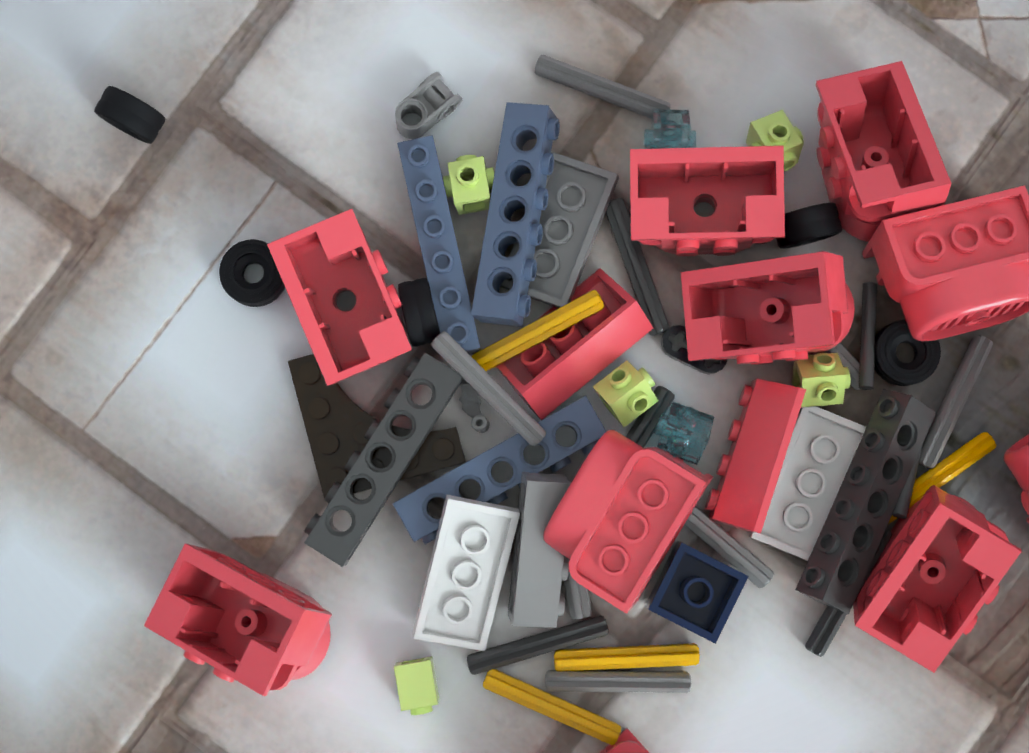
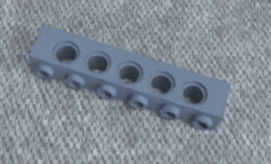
[471,102,560,327]
[397,135,481,355]
[392,396,606,544]

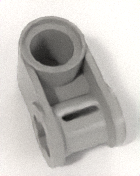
[395,72,462,139]

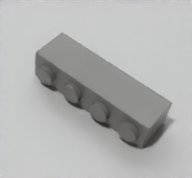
[508,472,571,628]

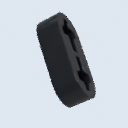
[661,325,728,375]

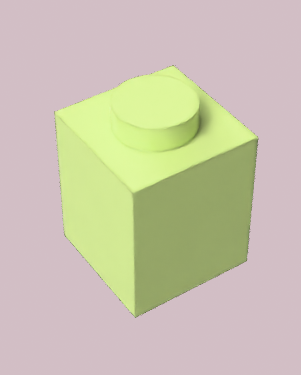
[394,656,440,715]

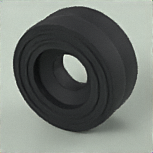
[94,86,166,144]
[776,203,842,249]
[219,239,285,307]
[398,278,440,347]
[874,319,941,386]

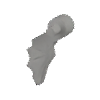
[459,382,490,433]

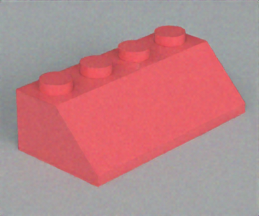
[496,268,654,420]
[705,378,806,533]

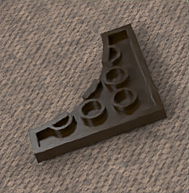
[288,354,466,499]

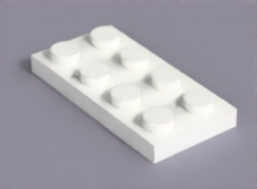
[749,406,866,561]
[412,494,520,651]

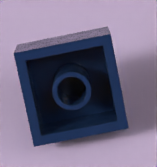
[645,541,749,644]

